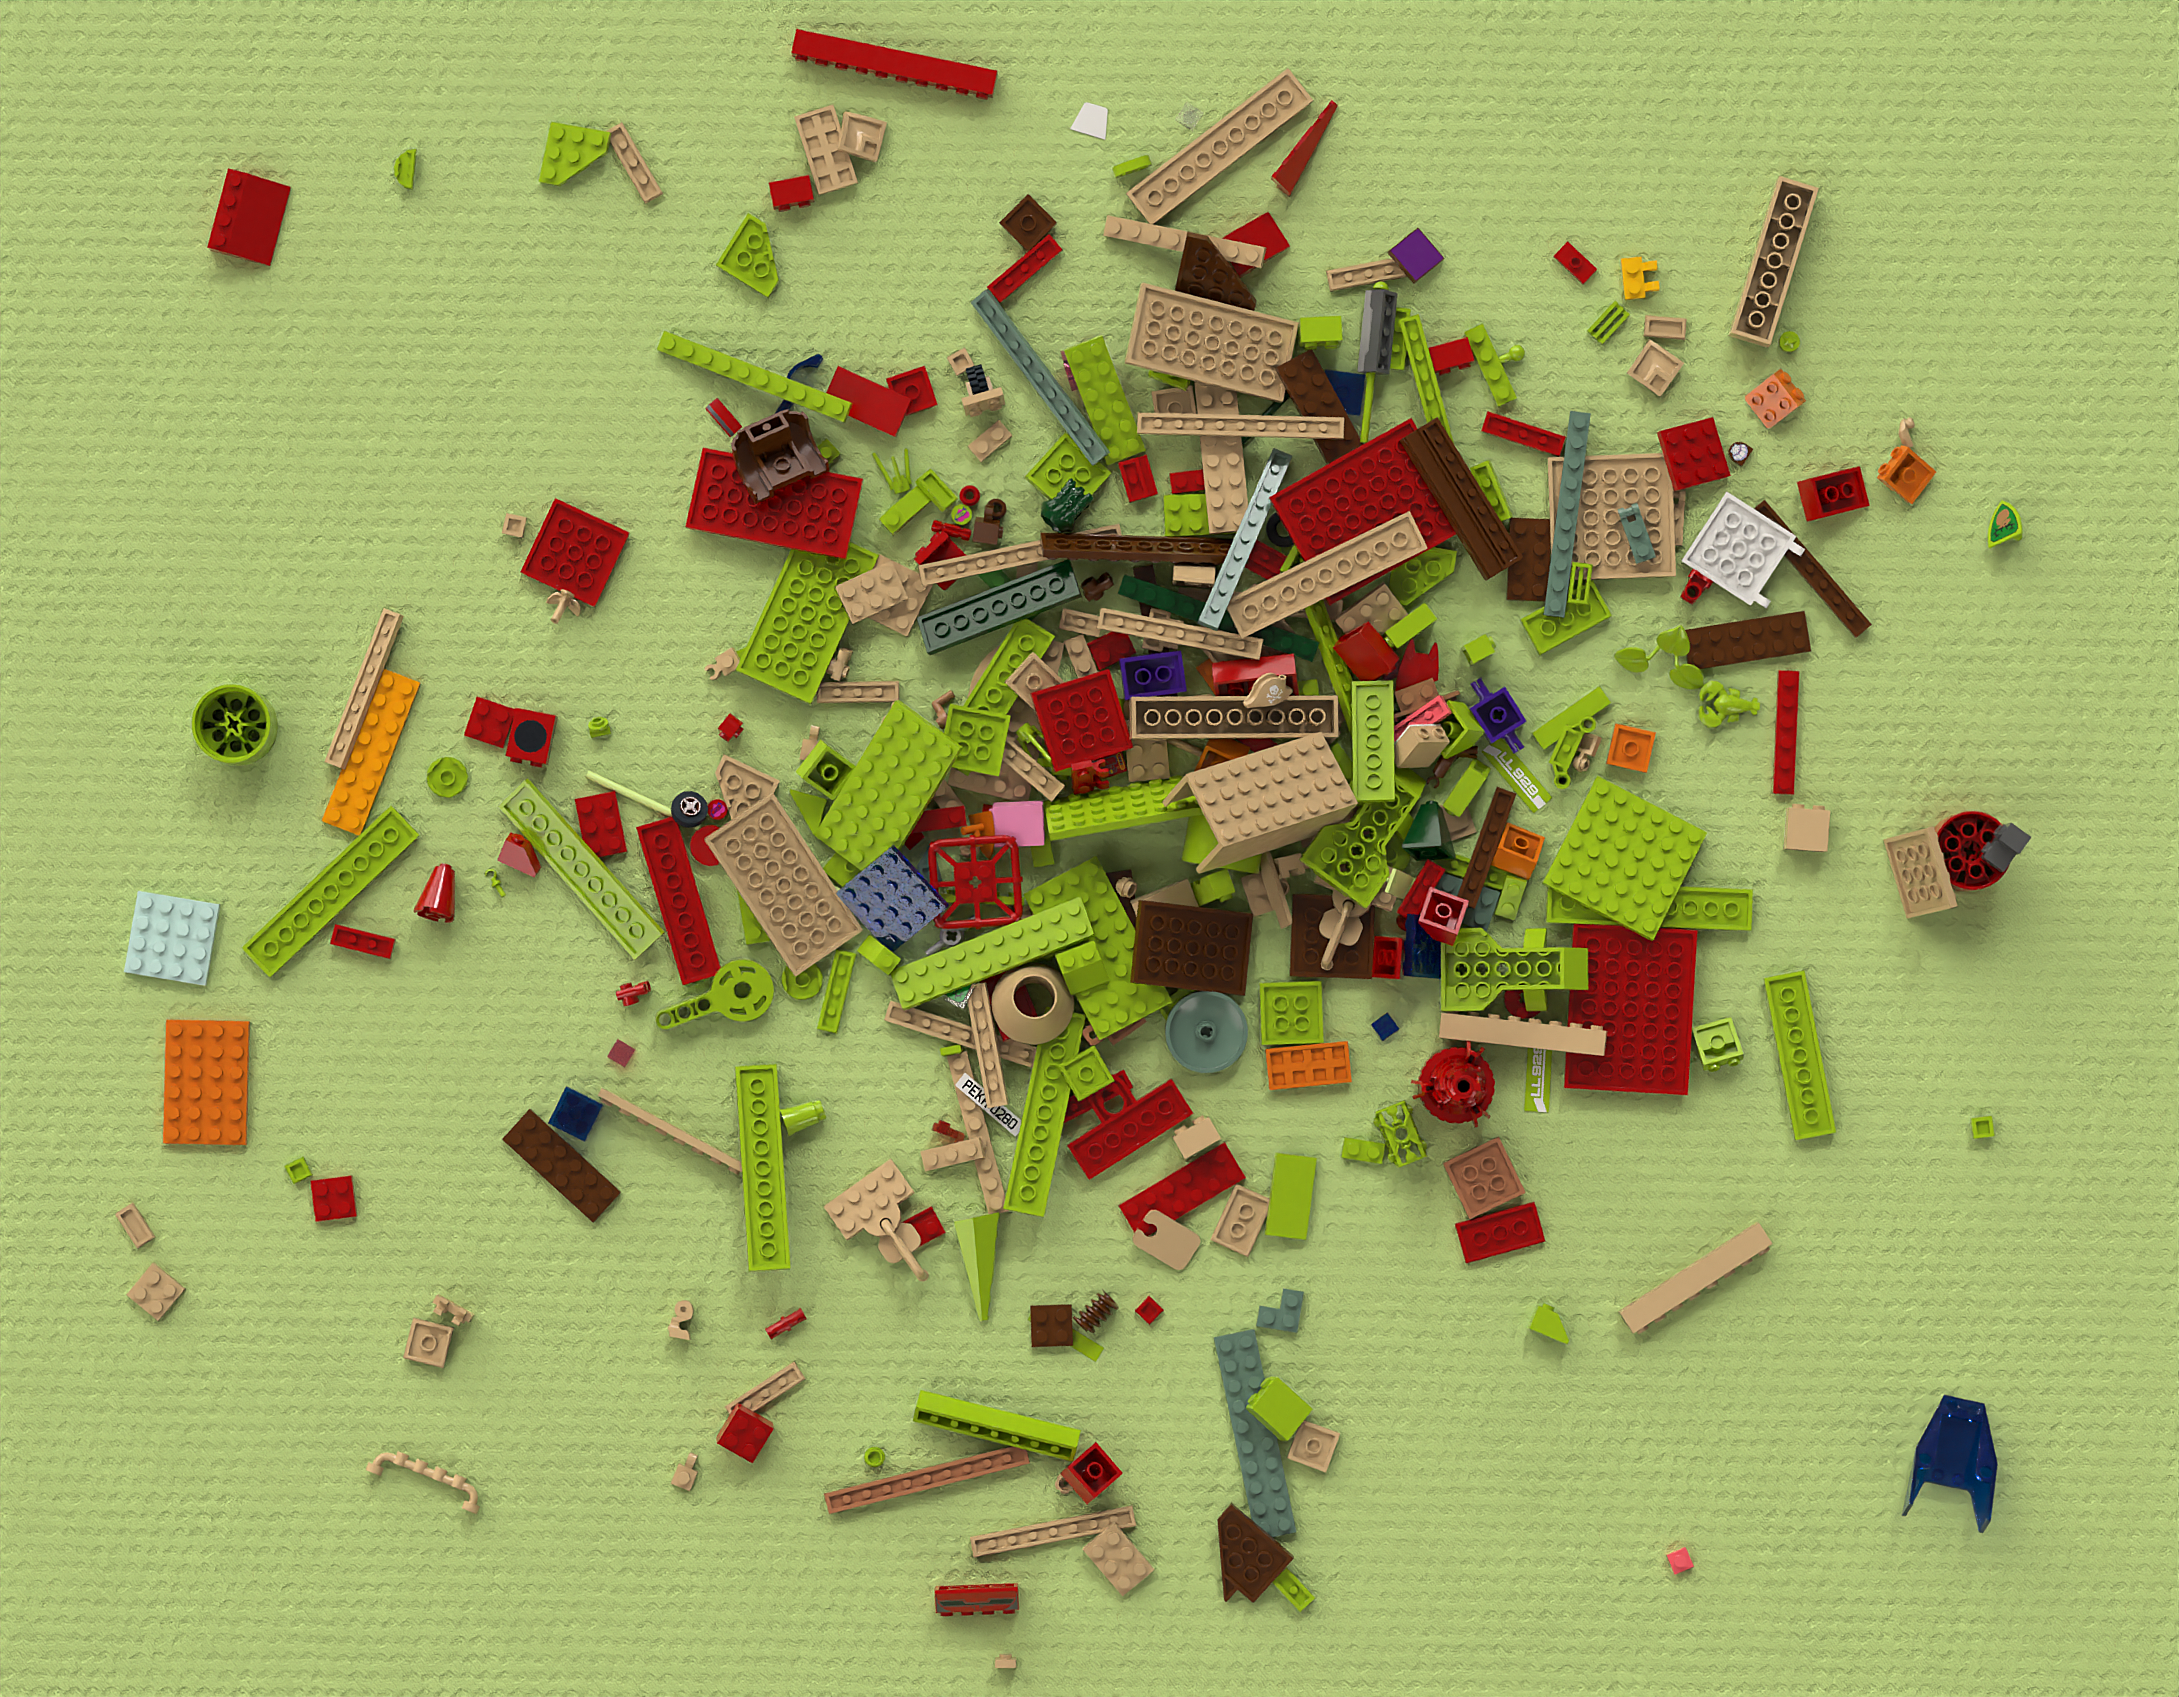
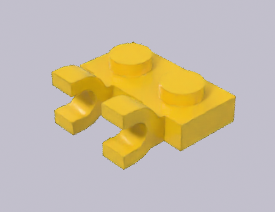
[1621,257,1660,300]

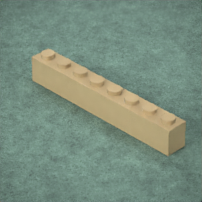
[1439,1011,1607,1056]
[1618,1222,1772,1334]

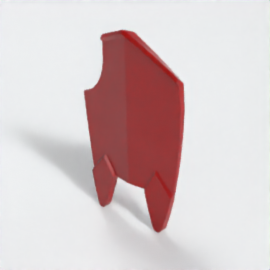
[1395,639,1439,692]

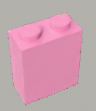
[989,801,1045,847]

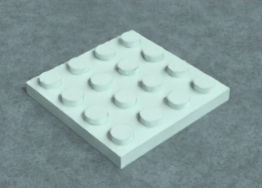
[124,891,220,986]

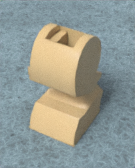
[668,1300,694,1340]

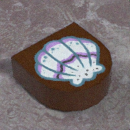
[1728,442,1753,467]

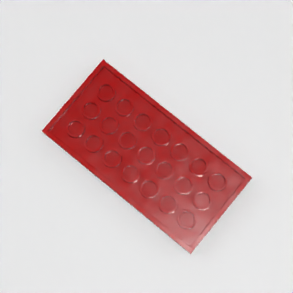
[685,448,864,560]

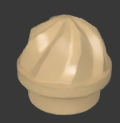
[1116,877,1137,898]

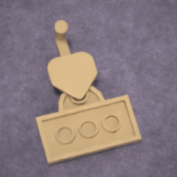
[1314,853,1406,970]
[823,1159,929,1281]

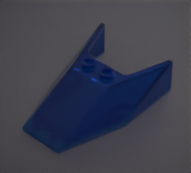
[1902,1395,1998,1533]

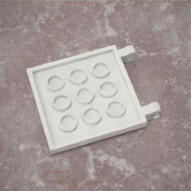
[1682,492,1805,608]

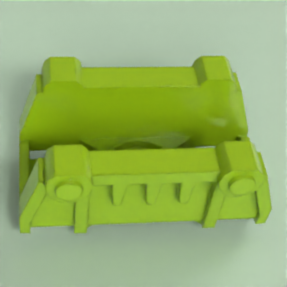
[1373,1100,1427,1168]

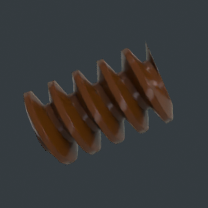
[1073,1289,1119,1333]

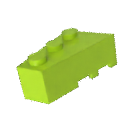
[1190,869,1236,906]

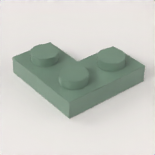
[1256,1288,1304,1333]

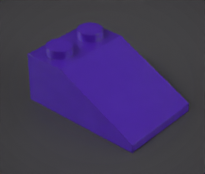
[1119,651,1187,700]

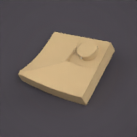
[837,112,887,162]
[1627,339,1684,397]

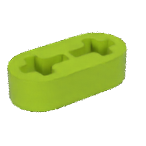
[1112,155,1152,178]

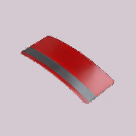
[705,398,742,437]

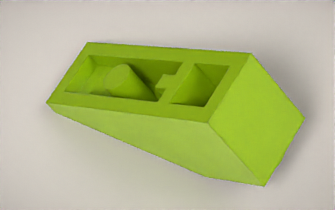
[879,485,931,536]

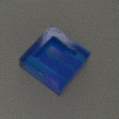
[1371,1012,1399,1041]

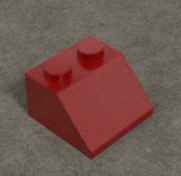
[1418,887,1469,946]

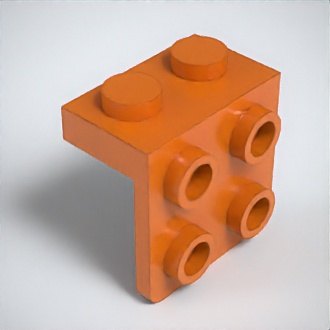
[1745,369,1806,428]

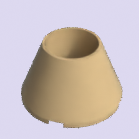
[991,962,1074,1045]

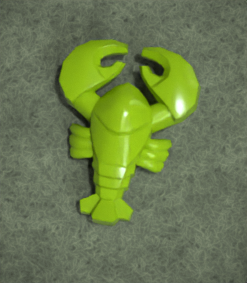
[1699,681,1760,728]

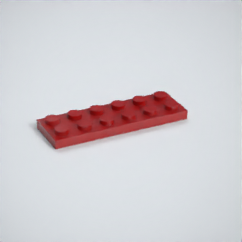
[1118,1142,1246,1236]

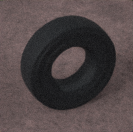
[1266,512,1294,547]

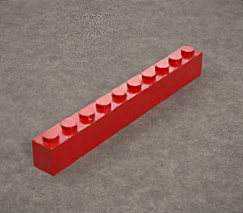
[791,29,998,100]

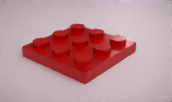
[1657,417,1731,492]

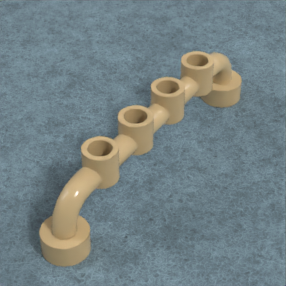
[366,1451,480,1514]

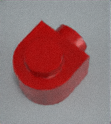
[718,713,744,742]

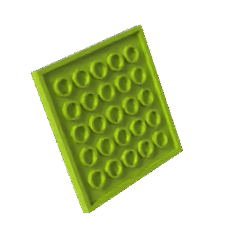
[1542,776,1707,941]

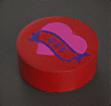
[707,799,728,820]

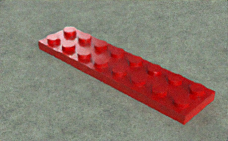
[636,817,721,985]

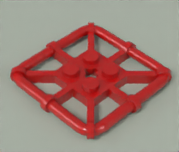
[928,835,1023,930]

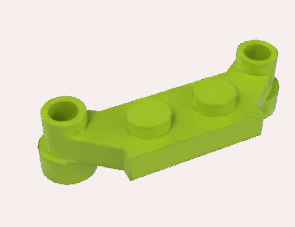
[1548,716,1597,789]

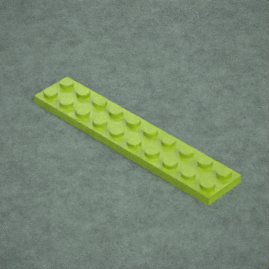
[498,779,665,960]
[242,805,420,978]
[1546,886,1753,931]
[891,897,1095,1011]
[1003,1007,1086,1218]
[735,1064,791,1272]

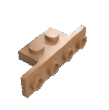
[1394,678,1460,723]

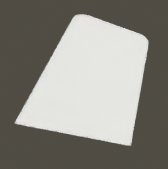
[1070,102,1108,140]

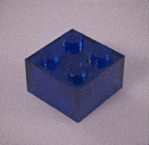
[548,1086,605,1142]

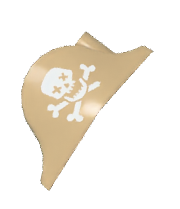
[1243,673,1293,708]

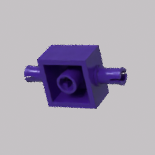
[1469,678,1527,754]

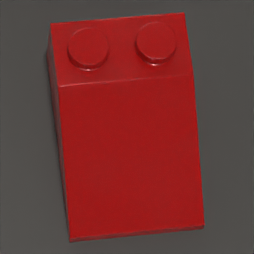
[1222,212,1290,278]
[1797,466,1870,522]
[1372,936,1407,979]

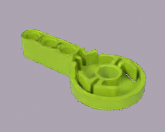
[655,959,774,1029]

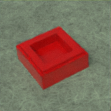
[1135,1296,1164,1325]

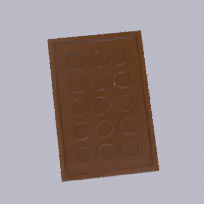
[1130,900,1253,996]

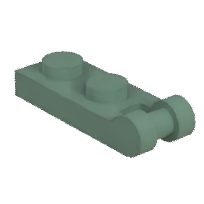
[1617,503,1656,564]

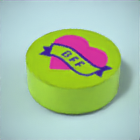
[951,504,972,525]

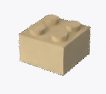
[1172,1115,1221,1159]

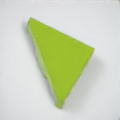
[789,789,827,836]

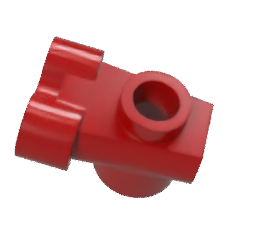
[1680,569,1713,605]
[616,981,651,1006]

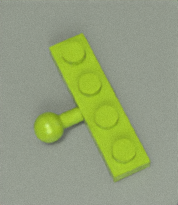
[1464,323,1525,407]

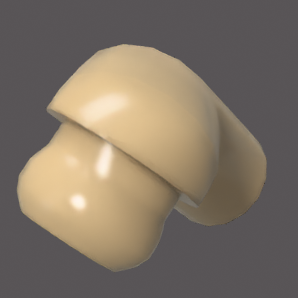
[1898,417,1915,448]

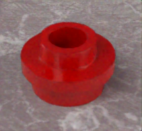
[959,485,980,506]

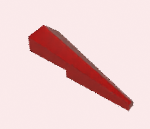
[1271,100,1338,197]

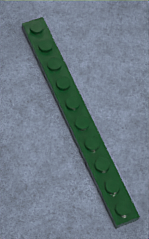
[1118,574,1319,662]

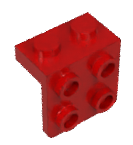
[914,531,967,590]

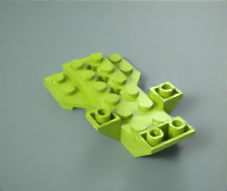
[1299,764,1426,909]
[1441,928,1588,1011]

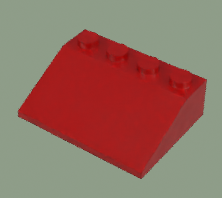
[207,168,291,266]

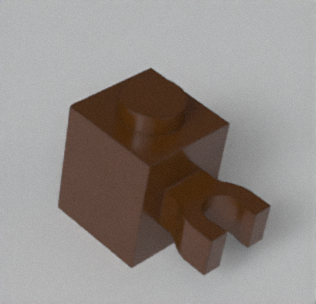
[972,505,1004,545]

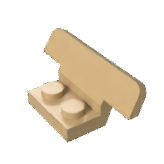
[1240,851,1292,929]

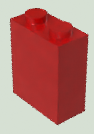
[1333,621,1399,681]

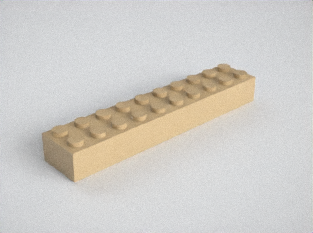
[1130,696,1338,739]

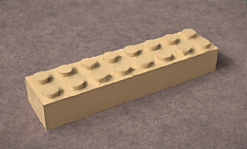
[1728,176,1819,348]

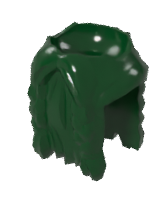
[1041,478,1094,533]

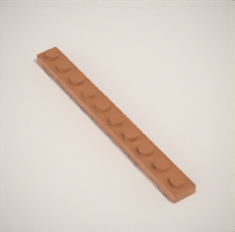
[824,1446,1030,1514]

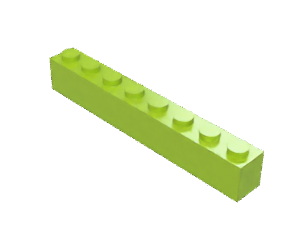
[913,1390,1081,1462]

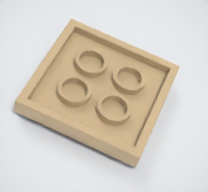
[868,554,933,637]

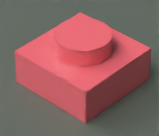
[1666,1547,1694,1574]

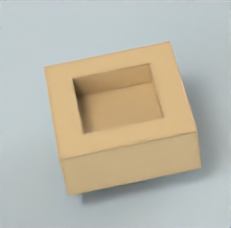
[947,348,975,376]
[502,513,527,538]
[995,1654,1016,1668]

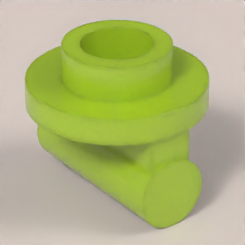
[588,717,611,738]

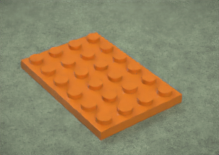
[163,1020,250,1145]

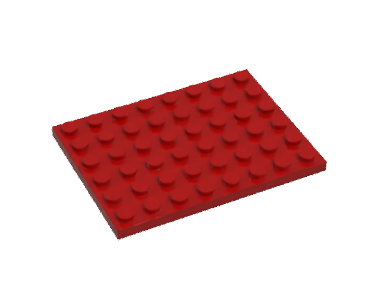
[1269,418,1456,606]
[1564,923,1698,1095]

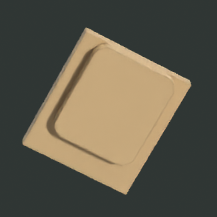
[1440,805,1476,841]

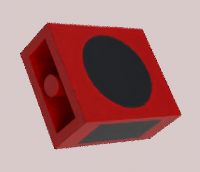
[506,707,558,768]

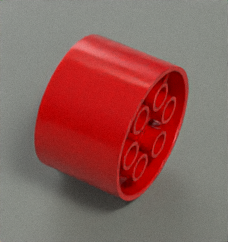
[1934,811,2010,891]

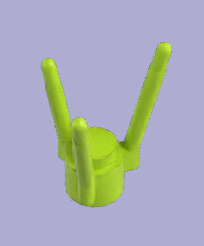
[872,448,912,494]
[1015,722,1052,761]

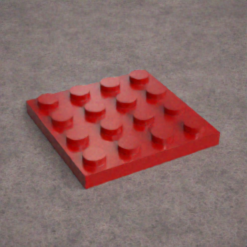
[520,498,630,607]
[1030,669,1133,772]

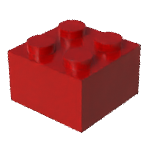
[716,1403,774,1464]
[1060,1442,1123,1505]

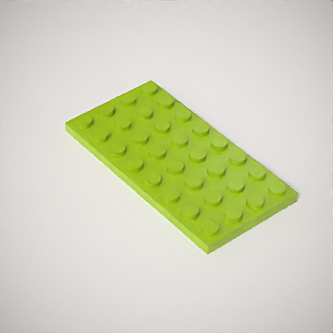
[736,542,879,705]
[814,700,963,883]
[1044,775,1203,841]
[1023,856,1173,1041]

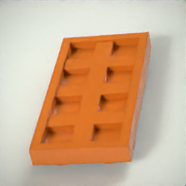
[1265,1041,1352,1090]

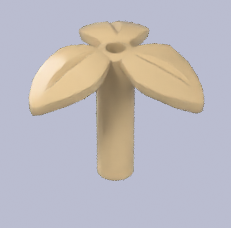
[546,589,581,624]

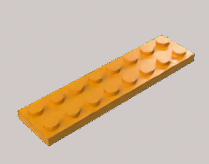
[322,669,421,835]

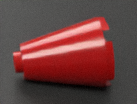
[413,863,455,923]

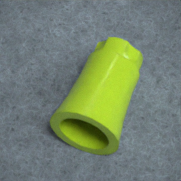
[780,1100,826,1136]

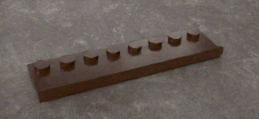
[1400,417,1523,581]

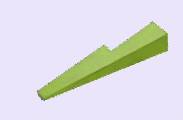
[954,1212,1000,1321]

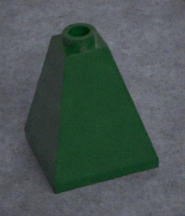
[1402,801,1456,861]

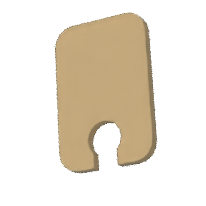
[1133,1210,1200,1270]

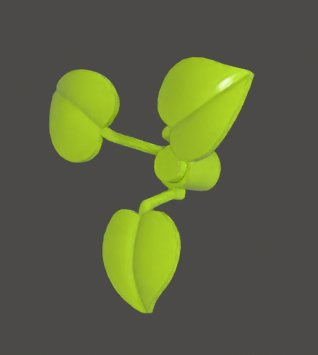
[1614,625,1704,689]

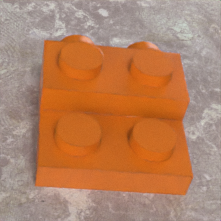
[1877,445,1936,504]

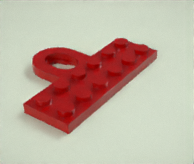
[1067,1074,1194,1180]

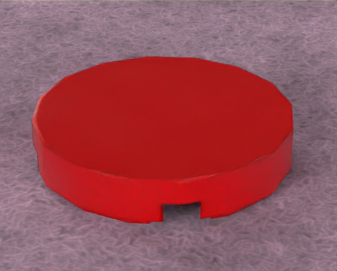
[690,825,720,866]

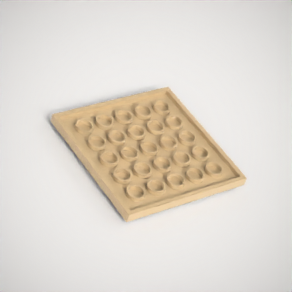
[1548,453,1676,580]

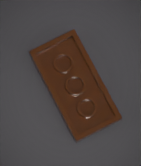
[1506,518,1551,602]

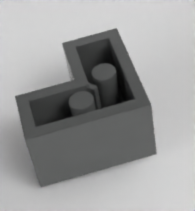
[1980,823,2031,872]

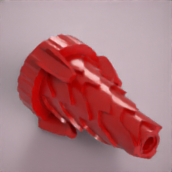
[1411,1041,1495,1128]

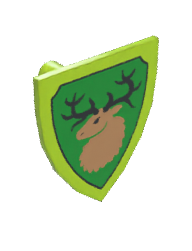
[1988,500,2023,549]

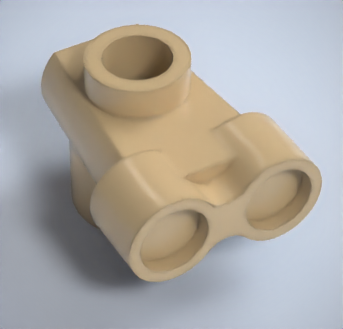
[826,647,853,681]

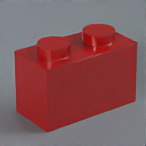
[769,175,815,212]
[1428,337,1474,376]

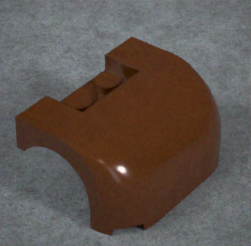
[731,409,829,504]

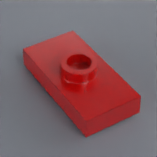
[1553,241,1597,285]

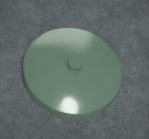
[1165,991,1248,1073]

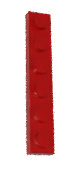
[1772,670,1799,795]

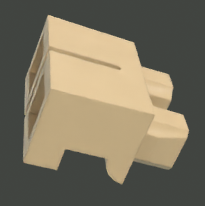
[1273,853,1309,880]

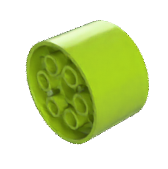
[192,684,278,765]
[1181,814,1262,874]

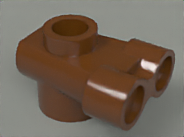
[1080,571,1114,602]

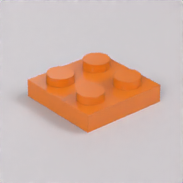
[1606,724,1656,773]

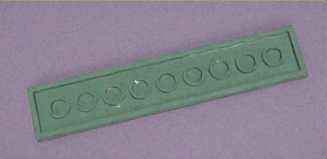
[1214,1329,1296,1537]

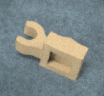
[800,726,820,760]
[671,1452,698,1491]

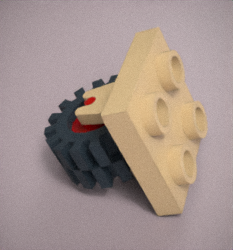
[961,364,1005,417]

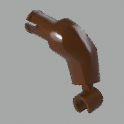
[1426,746,1478,788]

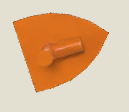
[961,811,995,860]

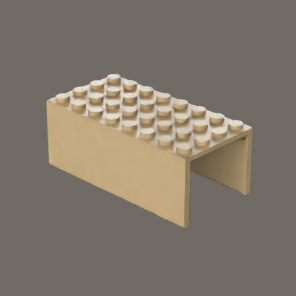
[1162,732,1358,874]

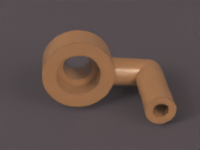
[932,690,955,730]

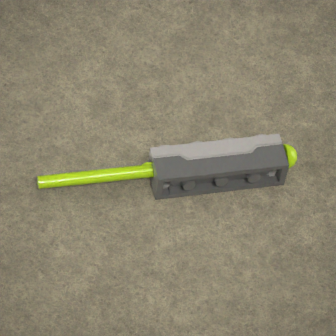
[1357,281,1398,443]

